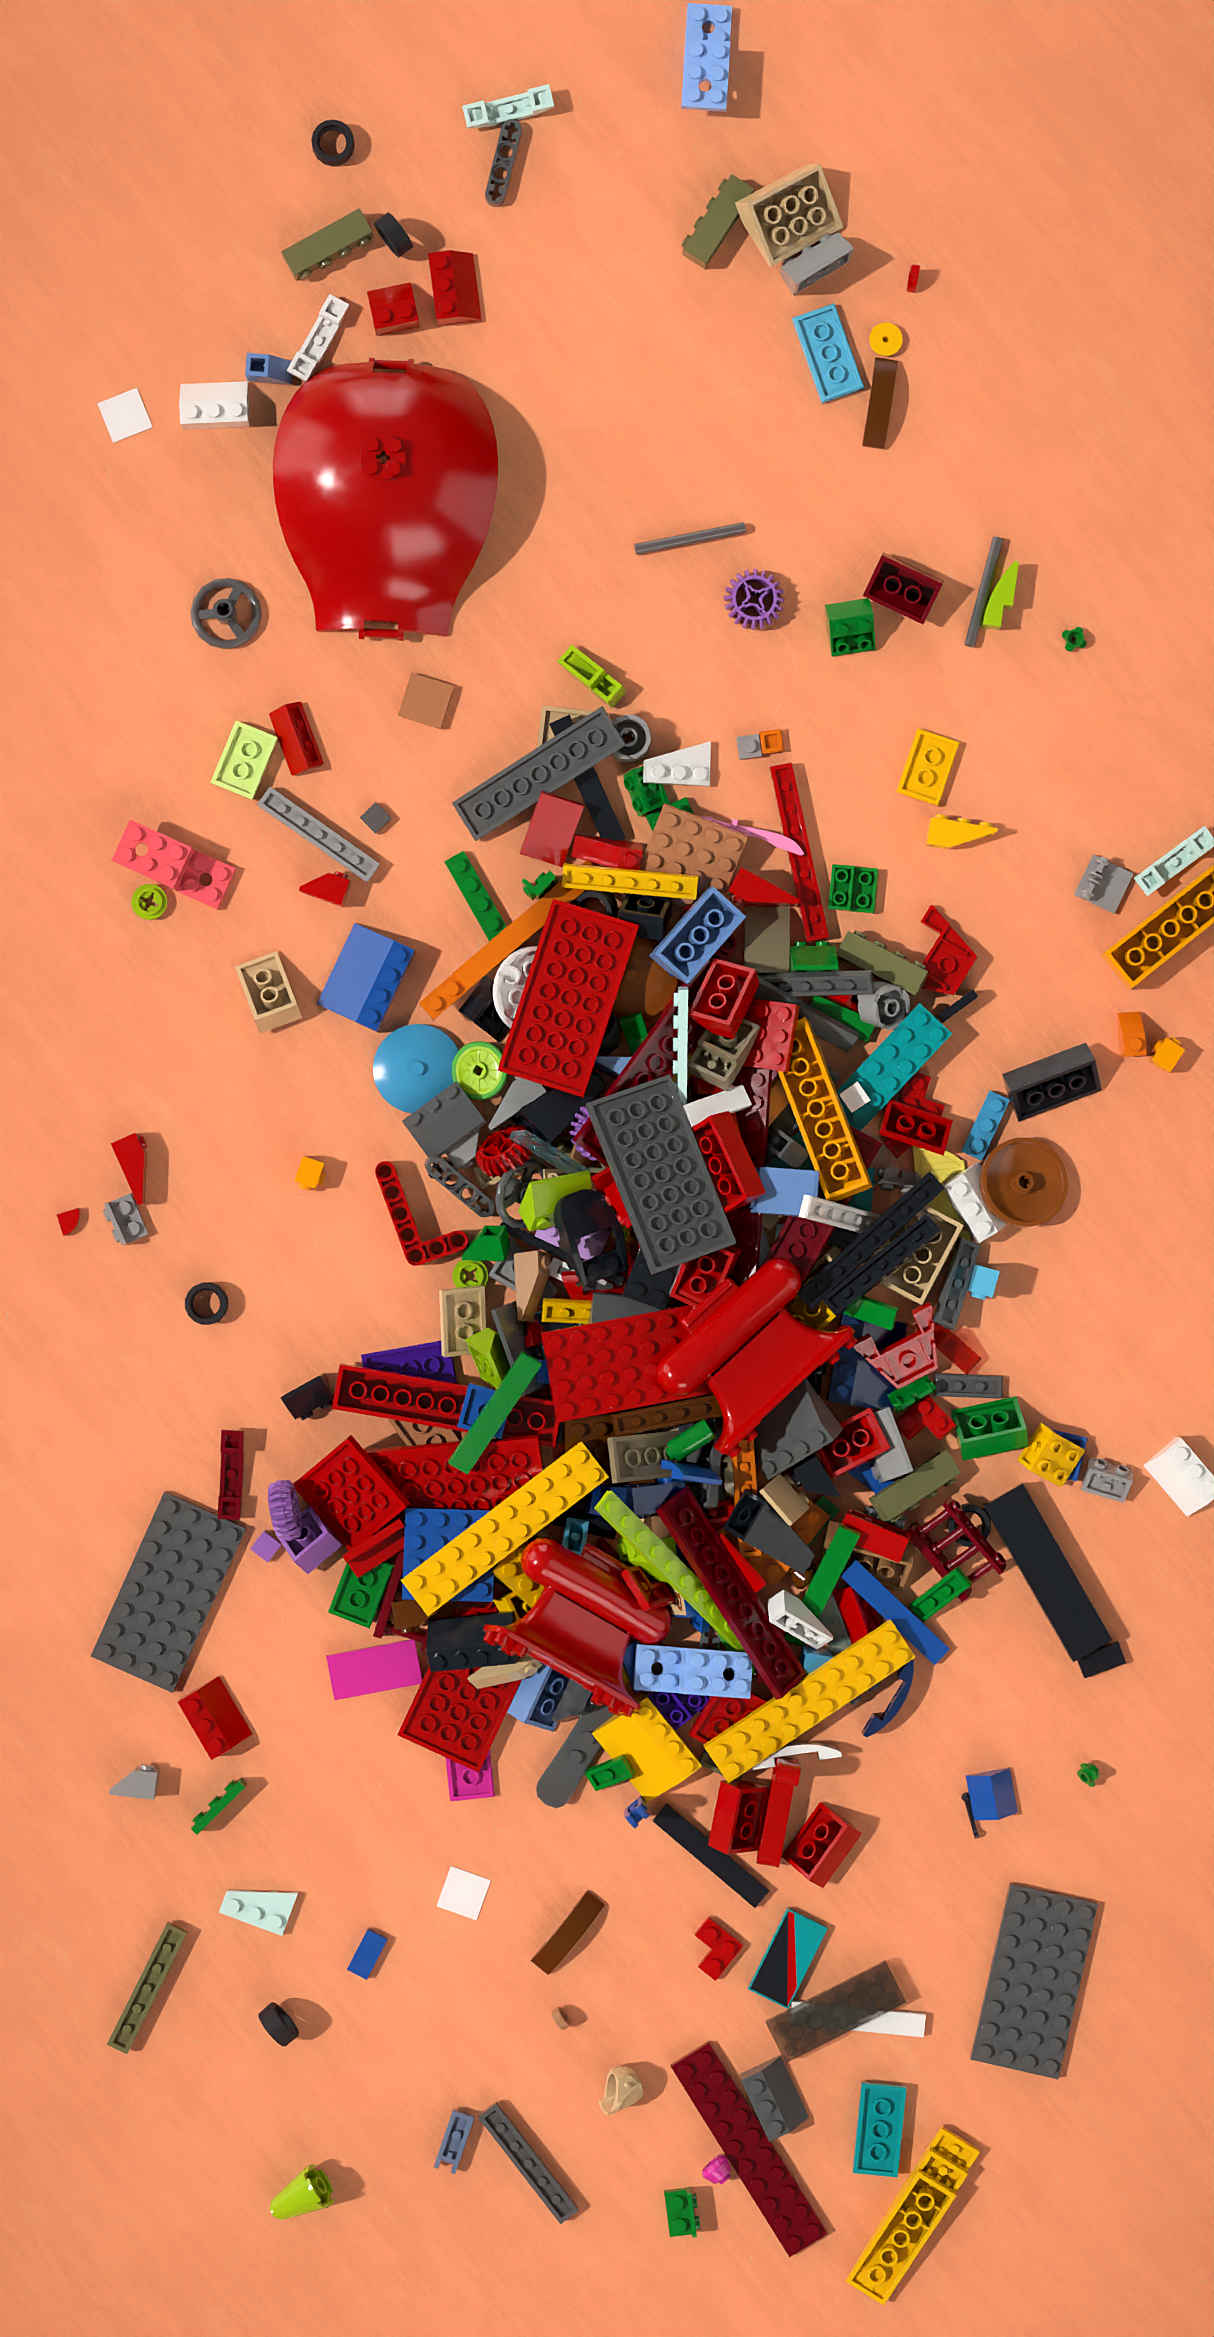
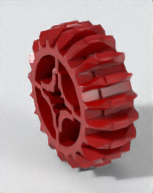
[475,1124,535,1178]

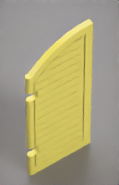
[912,1145,971,1250]

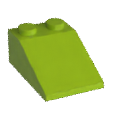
[465,1327,510,1389]

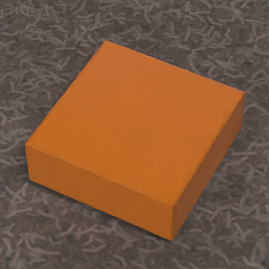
[759,729,784,755]

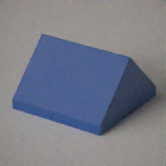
[965,1767,1018,1820]

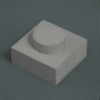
[736,734,762,760]

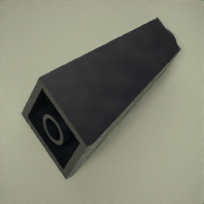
[511,1072,606,1151]
[723,1489,814,1575]

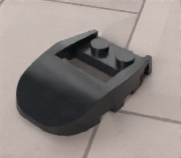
[554,1189,628,1287]

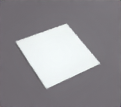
[97,388,152,443]
[437,1866,491,1920]

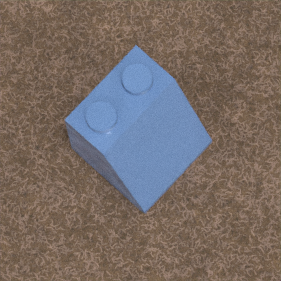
[748,1167,819,1217]

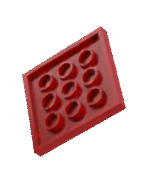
[293,1435,410,1551]

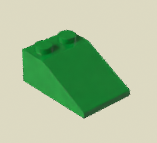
[789,942,839,973]

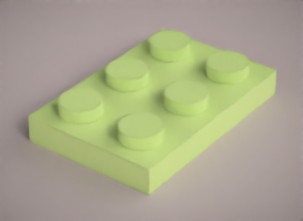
[210,721,278,800]

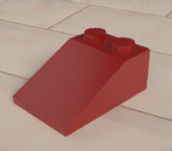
[726,867,800,907]
[669,1245,742,1307]
[817,1408,891,1478]

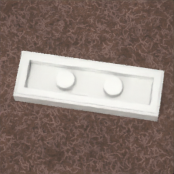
[683,1084,752,1128]

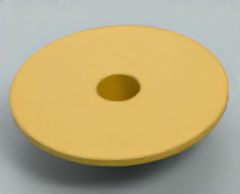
[869,322,903,356]

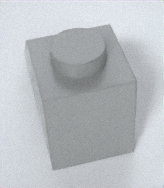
[445,1128,480,1170]
[109,1764,160,1800]

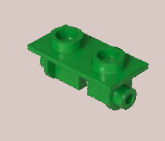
[887,1375,936,1413]

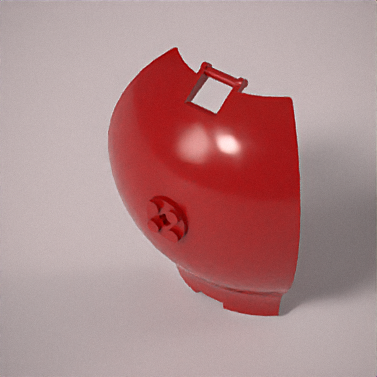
[273,357,498,641]

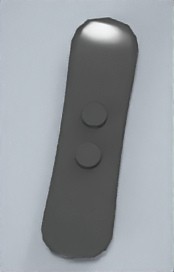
[536,1704,614,1808]

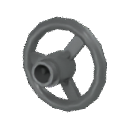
[190,578,262,649]
[495,1159,547,1228]

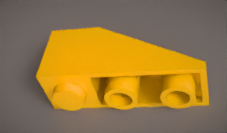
[925,814,998,849]

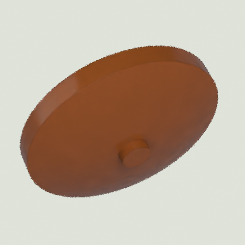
[612,935,678,1020]
[979,1137,1068,1228]

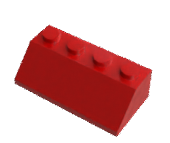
[691,1111,766,1214]

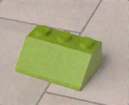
[518,1170,592,1231]
[617,1536,677,1582]

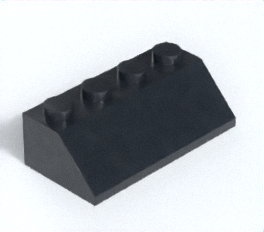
[1002,1042,1102,1122]
[426,1611,520,1672]

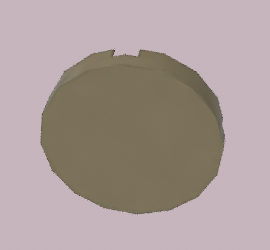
[721,1454,734,1498]

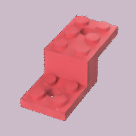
[111,820,236,910]

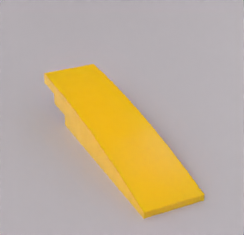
[845,2126,980,2306]

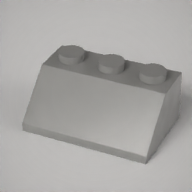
[780,232,854,296]
[871,1407,913,1483]

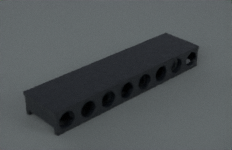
[982,1483,1112,1662]

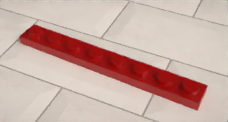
[769,762,829,942]

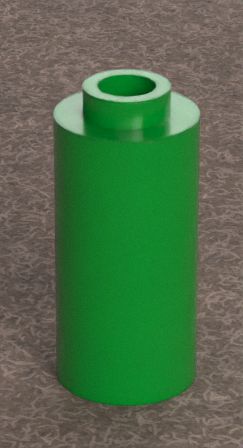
[665,1418,717,1462]

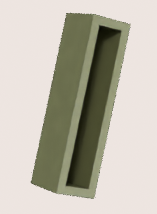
[681,174,754,269]
[281,208,374,280]
[836,930,929,998]
[869,1450,961,1522]

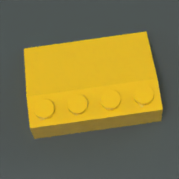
[592,1691,702,1802]

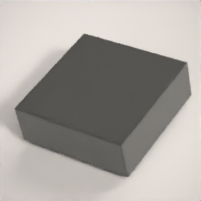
[360,802,391,834]

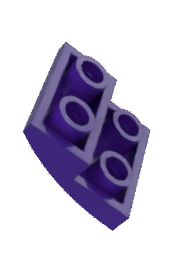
[647,1691,710,1731]

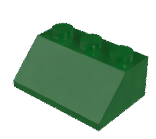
[951,1396,1029,1461]

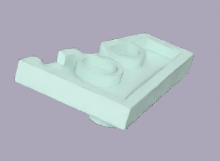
[219,1890,298,1936]

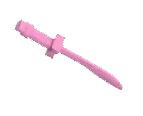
[701,815,804,856]

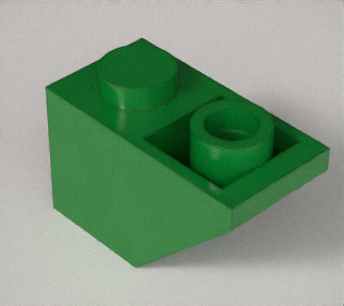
[461,1226,511,1262]

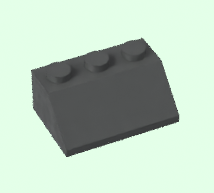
[402,1081,487,1157]
[588,1292,660,1324]
[740,2055,809,2142]

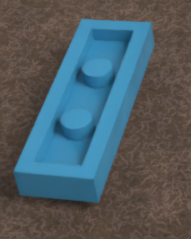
[961,1091,1010,1161]

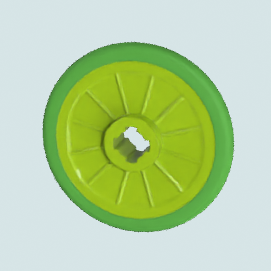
[452,1041,508,1100]

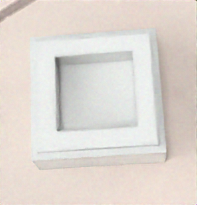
[839,1081,870,1113]

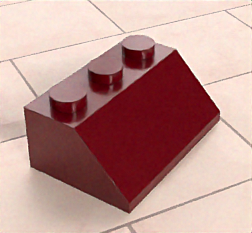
[863,552,944,625]

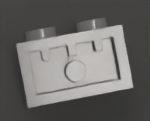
[103,1193,149,1245]
[1081,1458,1133,1503]

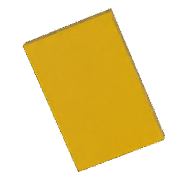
[896,728,960,807]

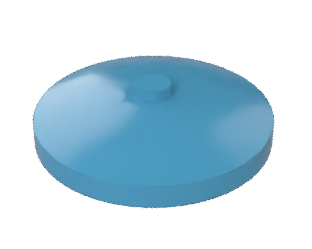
[373,1024,459,1113]

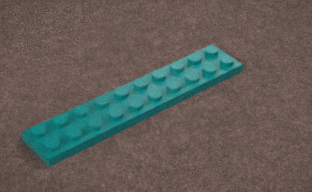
[766,1003,952,1171]

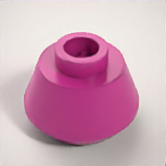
[702,2154,731,2184]

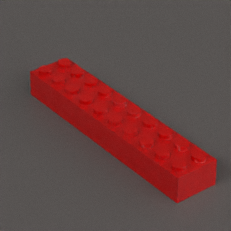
[332,1363,559,1447]

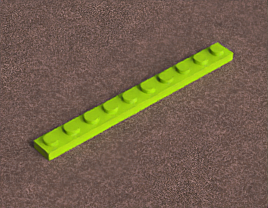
[594,1491,746,1653]

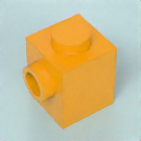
[1148,1037,1185,1073]
[294,1156,326,1191]

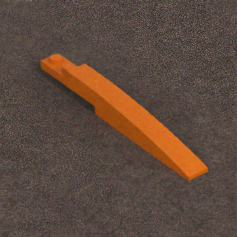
[419,861,593,1021]

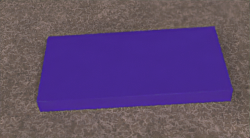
[361,1340,457,1383]

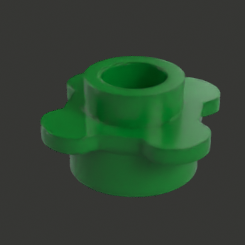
[1062,627,1087,652]
[1077,1763,1100,1787]

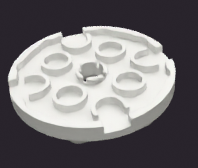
[493,946,537,1029]

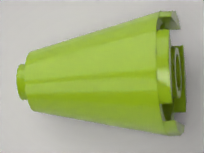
[270,2164,334,2220]

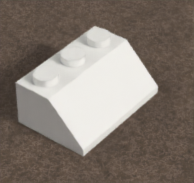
[179,381,250,430]
[942,1162,1007,1243]
[1143,1436,1214,1516]

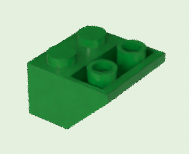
[825,598,876,657]

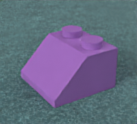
[280,1506,342,1574]

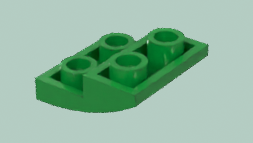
[828,864,879,914]

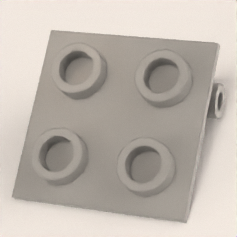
[1074,854,1133,914]

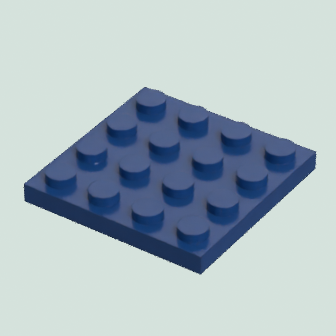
[402,1508,494,1602]

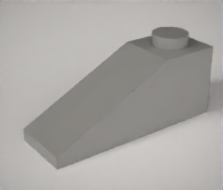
[488,1076,547,1131]

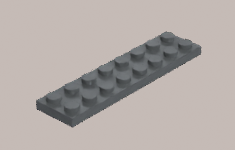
[452,706,627,841]

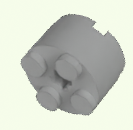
[612,715,651,763]
[857,981,910,1030]

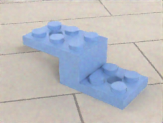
[681,3,732,112]
[632,1644,753,1699]

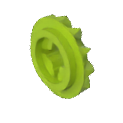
[131,884,168,920]
[452,1260,488,1288]

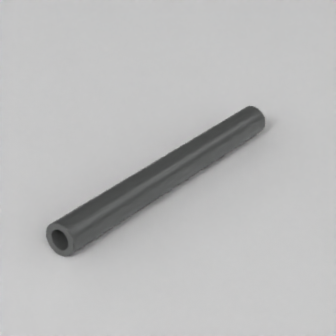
[634,522,746,555]
[964,537,1004,648]

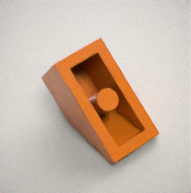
[1117,1011,1147,1058]

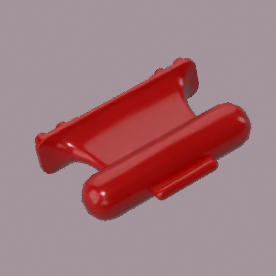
[656,1257,858,1458]
[483,1537,672,1718]

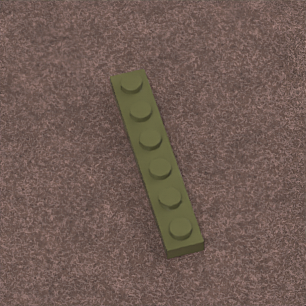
[107,1922,188,2054]

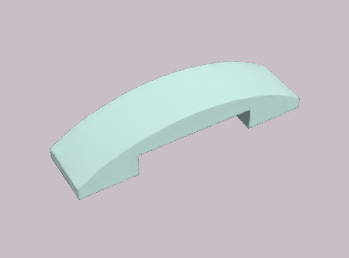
[462,84,554,129]
[1134,826,1214,896]

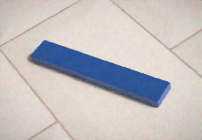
[840,1558,950,1665]

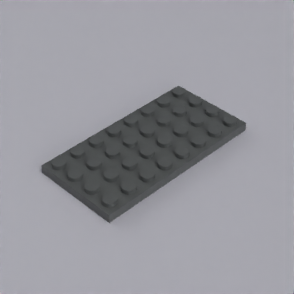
[585,1074,736,1275]
[91,1492,246,1693]
[970,1883,1098,2079]

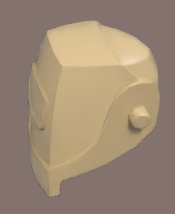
[598,2066,643,2116]

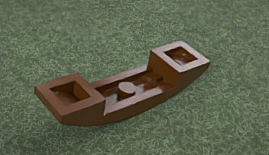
[862,357,897,450]
[531,1890,605,1975]

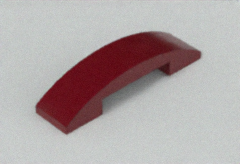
[218,1429,244,1520]

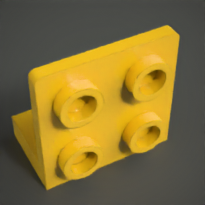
[1017,1423,1085,1487]

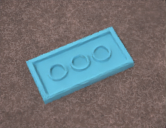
[792,303,864,404]

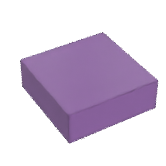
[250,1531,282,1563]

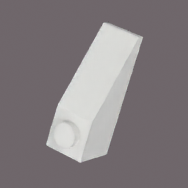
[768,1590,833,1649]

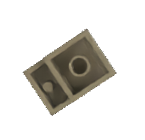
[744,906,790,974]
[687,1018,760,1091]

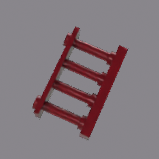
[906,1496,1007,1602]
[373,1549,436,1652]

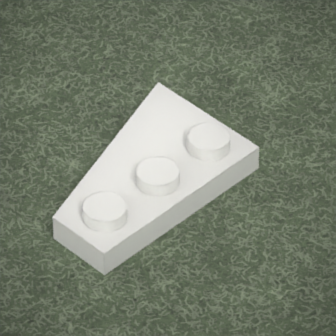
[643,741,711,787]

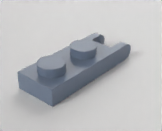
[434,2109,474,2174]

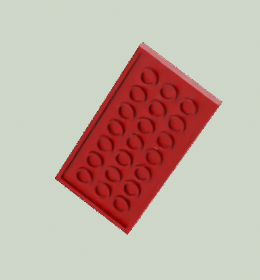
[497,899,639,1098]
[541,1305,712,1423]
[365,1435,544,1535]
[397,1580,522,1773]

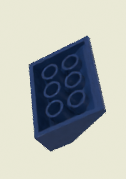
[826,1313,908,1411]

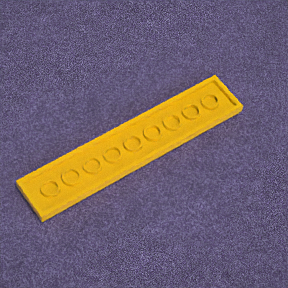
[401,1441,609,1616]
[703,1619,915,1783]

